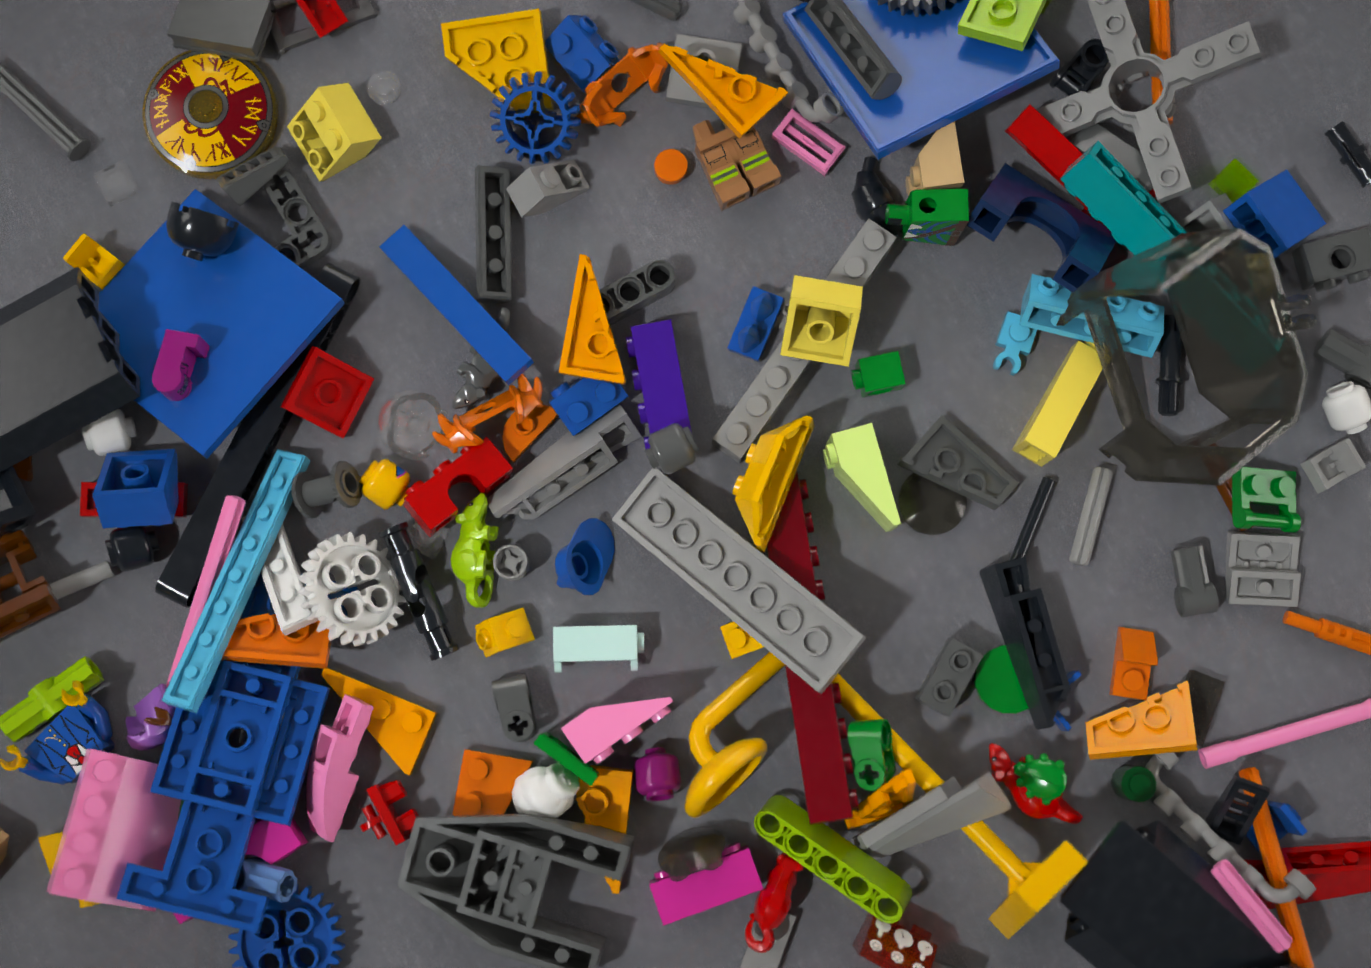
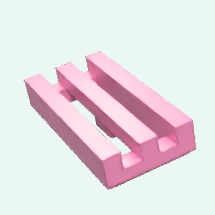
[772,109,845,176]

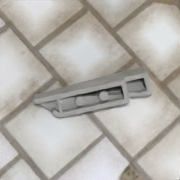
[487,404,642,520]
[850,772,1011,860]

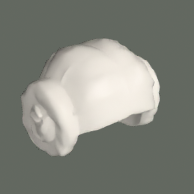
[512,762,580,819]

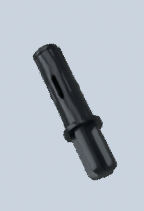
[1155,315,1184,416]

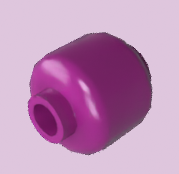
[634,747,682,801]

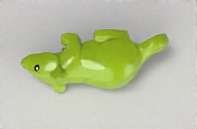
[450,493,498,608]

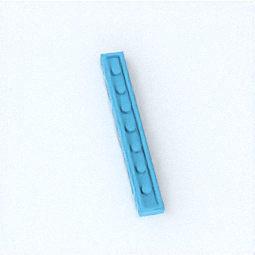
[161,449,310,713]

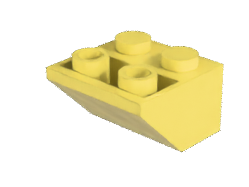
[287,83,382,182]

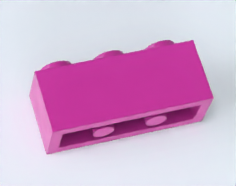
[649,842,763,926]

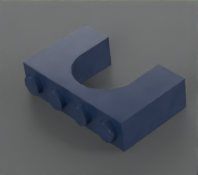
[967,163,1116,298]

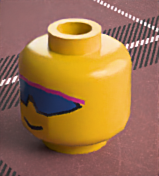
[359,459,410,510]

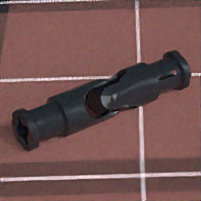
[379,521,459,661]

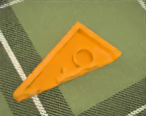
[844,769,916,830]

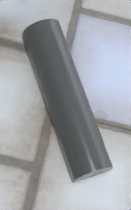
[804,0,902,100]
[475,165,512,304]

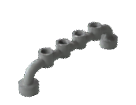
[733,0,843,123]
[1146,752,1316,904]

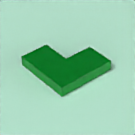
[533,732,600,786]

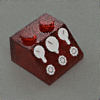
[852,913,938,968]

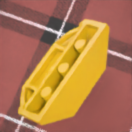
[732,415,814,553]

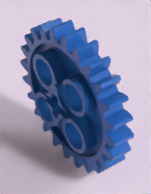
[228,883,346,968]

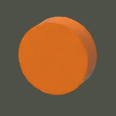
[654,149,688,185]

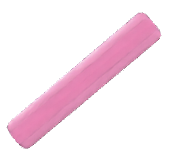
[1211,859,1293,953]

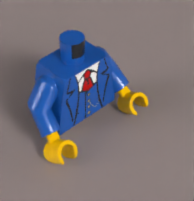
[0,681,115,785]

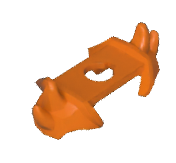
[575,42,669,127]
[432,373,544,453]

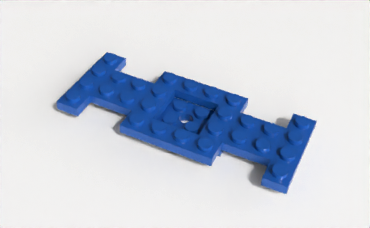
[116,572,359,933]

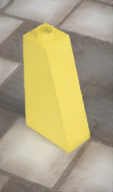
[1012,340,1108,467]

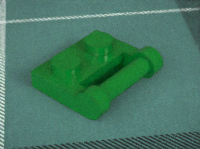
[1232,466,1301,533]

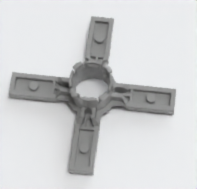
[1036,0,1262,203]

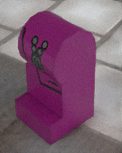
[152,329,210,401]

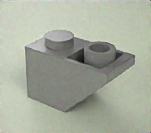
[506,160,590,218]

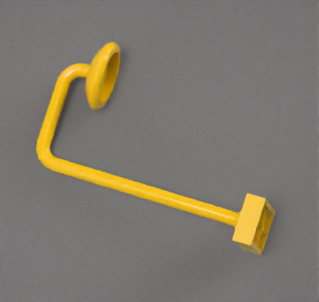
[684,652,1088,940]

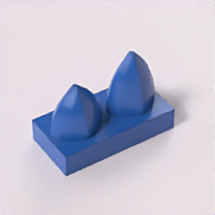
[727,286,785,362]

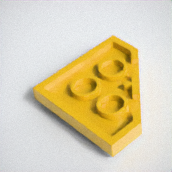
[441,8,554,113]

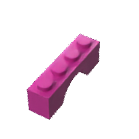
[173,818,309,924]

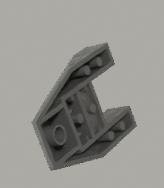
[397,814,635,968]

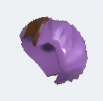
[125,684,176,751]

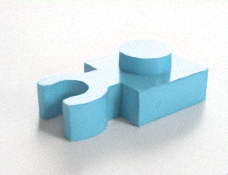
[993,311,1037,376]

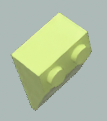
[822,423,901,532]

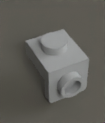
[1300,439,1366,494]

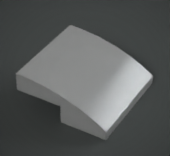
[1226,531,1301,607]

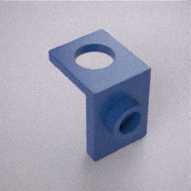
[1246,801,1308,854]

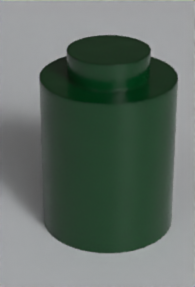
[1111,765,1157,802]

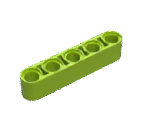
[754,795,912,923]

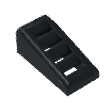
[1205,776,1270,845]

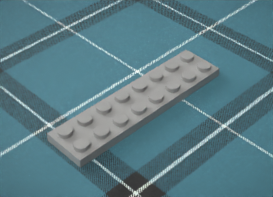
[612,468,867,694]

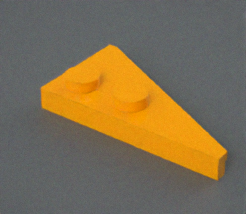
[658,43,788,139]
[558,254,626,385]
[321,667,437,775]
[576,765,634,894]

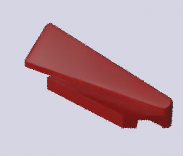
[1244,841,1371,909]

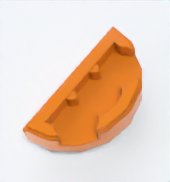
[502,405,558,463]

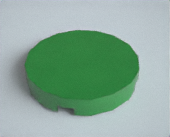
[974,645,1028,714]

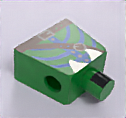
[885,189,969,246]

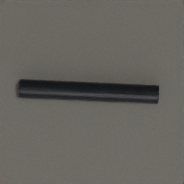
[1010,477,1056,560]

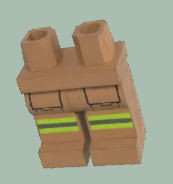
[693,120,782,211]

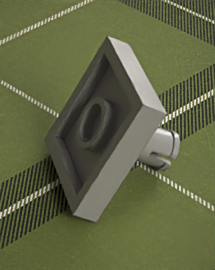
[666,34,742,108]

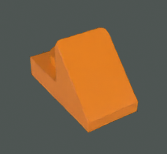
[1109,627,1158,700]

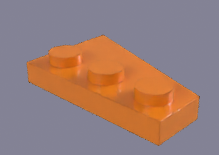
[221,599,332,669]
[452,749,534,816]

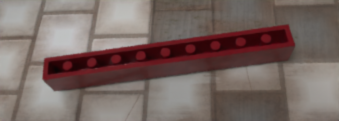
[767,471,859,825]

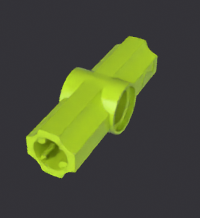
[0,656,105,742]

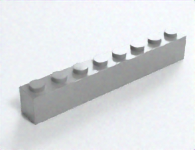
[712,219,897,464]

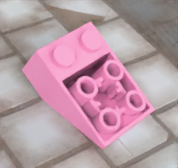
[561,697,673,765]

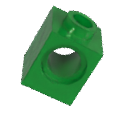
[851,351,906,398]

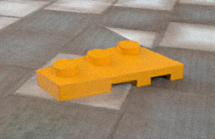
[1085,680,1197,760]

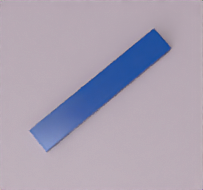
[379,225,534,386]

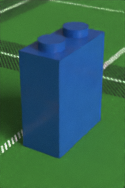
[1223,169,1326,266]

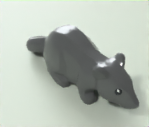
[452,307,510,409]

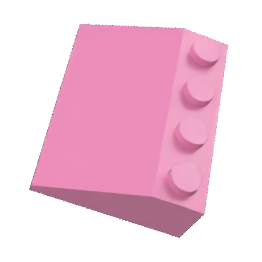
[47,749,181,912]

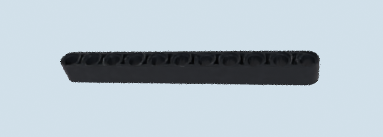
[155,263,361,608]

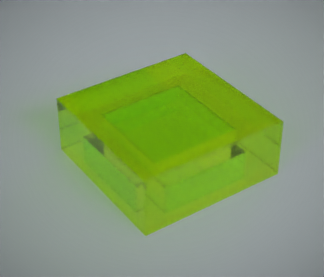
[1208,158,1259,203]

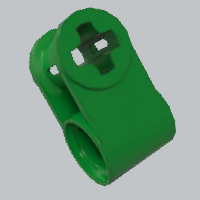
[848,719,896,791]

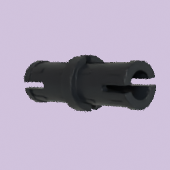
[1325,121,1371,188]

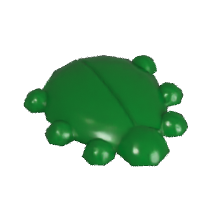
[1014,753,1067,805]

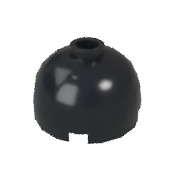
[166,201,239,261]

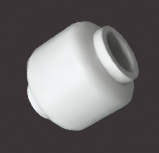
[1322,381,1371,434]
[82,408,137,456]

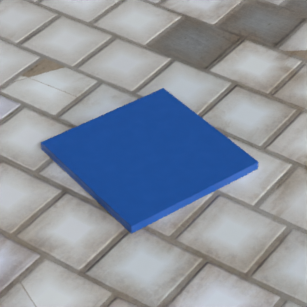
[782,0,1060,160]
[98,189,345,459]

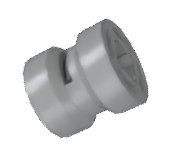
[493,545,530,581]

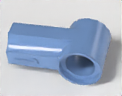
[235,857,298,902]

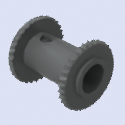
[291,461,362,519]

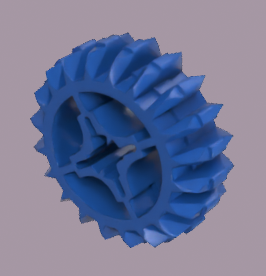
[490,71,581,164]

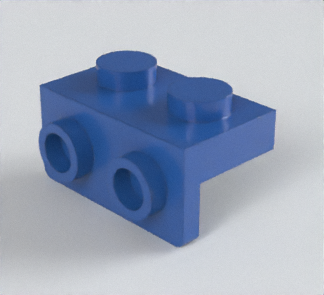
[545,15,620,93]
[548,378,629,436]

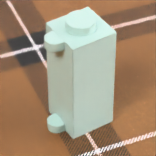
[553,625,645,673]

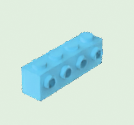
[1019,274,1164,358]

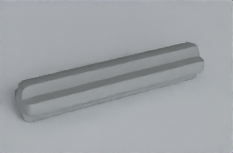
[1069,467,1113,566]

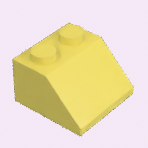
[780,275,863,367]

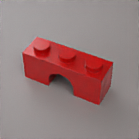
[404,437,513,538]

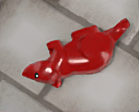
[989,743,1083,825]
[745,852,803,953]

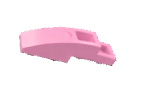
[306,694,374,842]

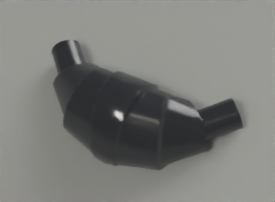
[852,157,903,236]

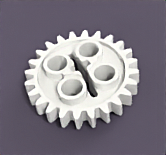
[297,533,407,647]

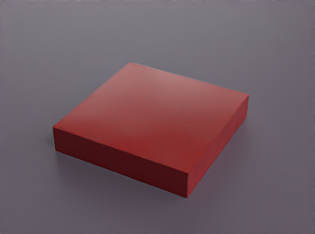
[281,346,374,439]

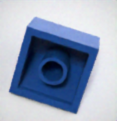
[92,449,179,528]

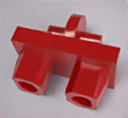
[359,779,420,846]

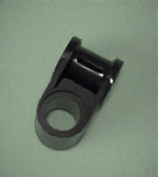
[1049,38,1109,96]

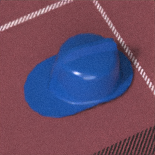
[555,518,615,595]

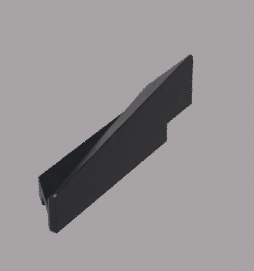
[979,557,1071,730]

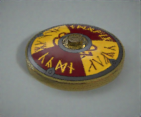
[142,50,279,179]

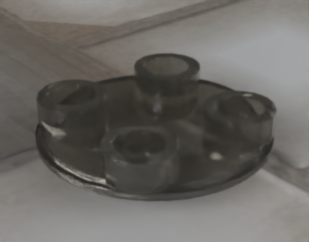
[898,473,967,535]
[658,827,725,881]

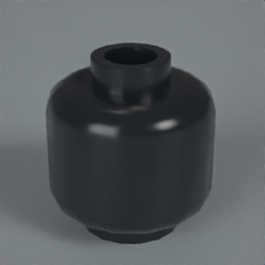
[105,526,160,572]

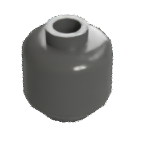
[645,423,699,474]

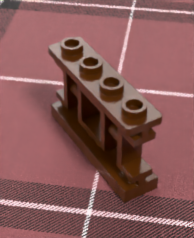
[0,530,61,638]

